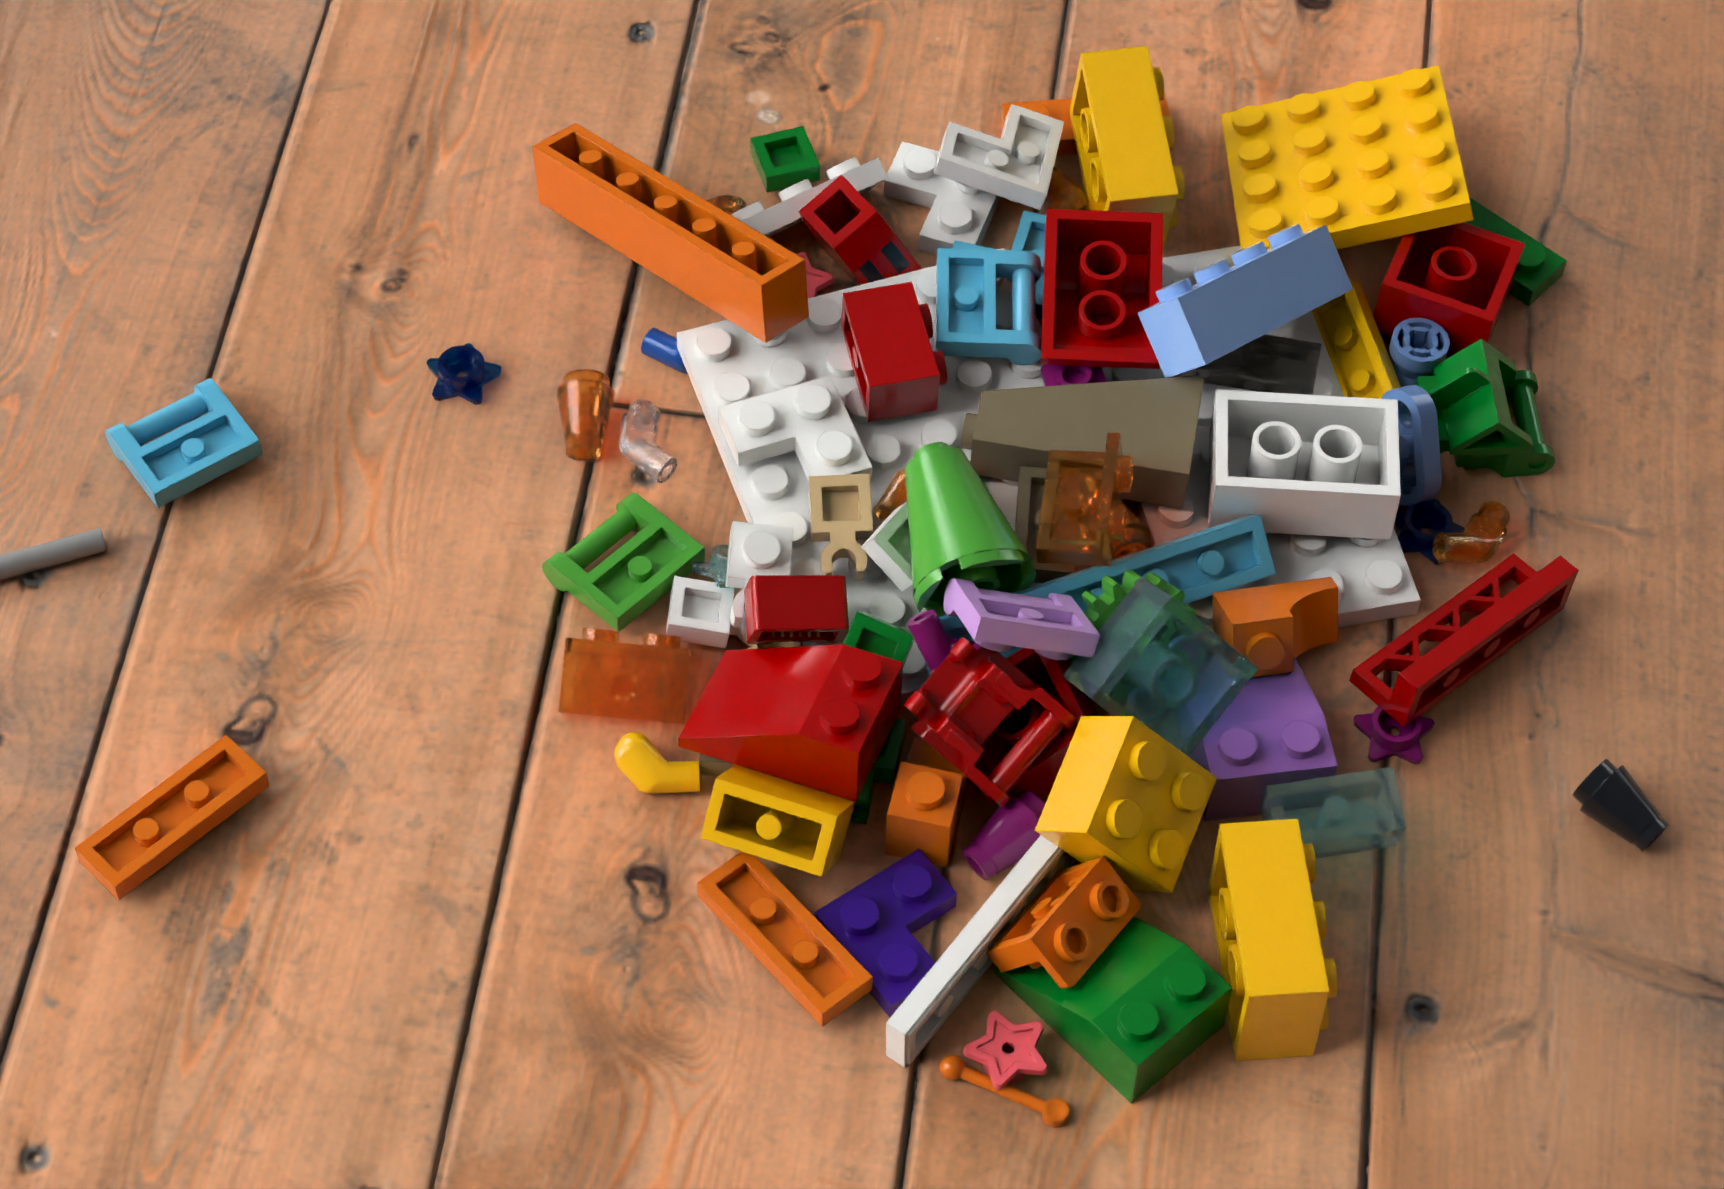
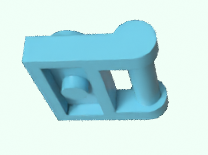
[936,248,1041,365]
[105,378,262,508]

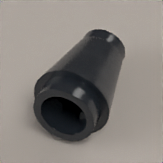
[1572,759,1669,852]

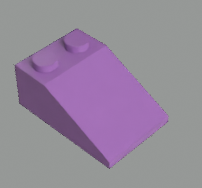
[1172,654,1337,821]

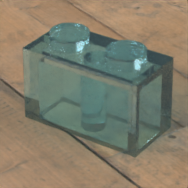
[1259,767,1406,858]

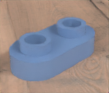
[1381,385,1442,506]

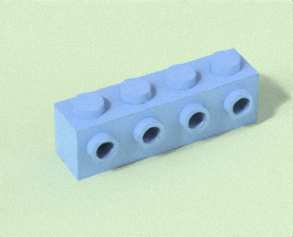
[1138,224,1353,378]

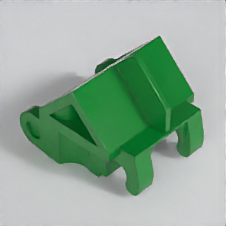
[1414,339,1555,478]

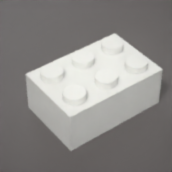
[1209,389,1401,540]

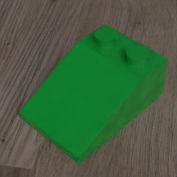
[994,916,1232,1104]

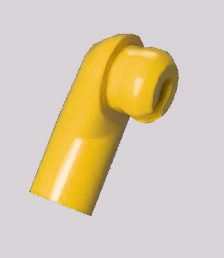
[614,732,700,794]

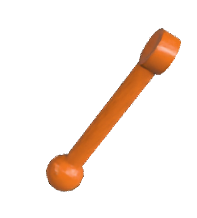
[939,1054,1070,1128]

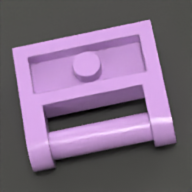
[943,578,1100,660]

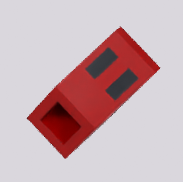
[798,174,922,285]

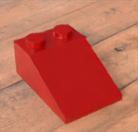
[1041,209,1163,369]
[678,644,903,802]

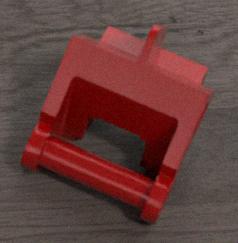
[903,637,1078,808]

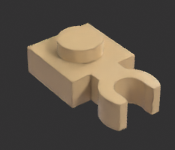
[808,474,873,580]

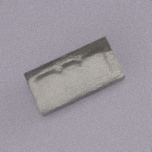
[1196,334,1322,395]

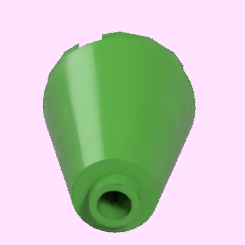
[905,442,1036,617]

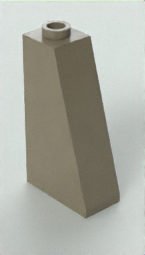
[961,376,1204,509]

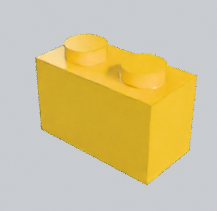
[700,764,855,877]

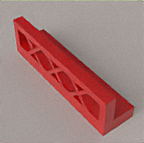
[1349,553,1579,727]

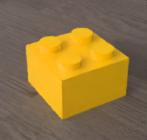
[1035,716,1217,893]

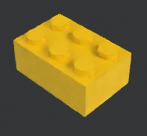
[1069,46,1185,250]
[1207,819,1337,1061]

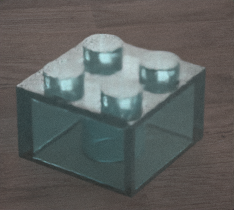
[1062,577,1258,757]

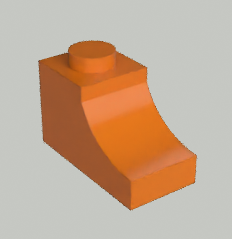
[1212,577,1338,680]
[885,737,970,867]

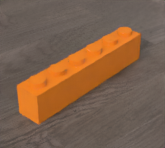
[532,123,809,343]

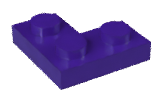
[814,848,957,1018]

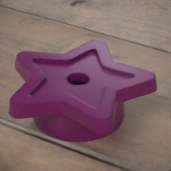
[1354,706,1435,764]

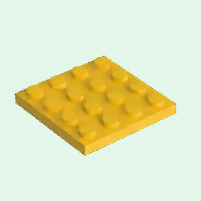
[1221,65,1473,250]

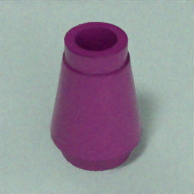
[962,790,1045,881]

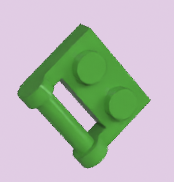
[542,493,705,633]

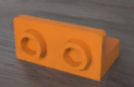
[986,856,1141,989]

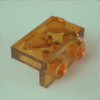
[1036,432,1133,566]
[558,628,694,724]

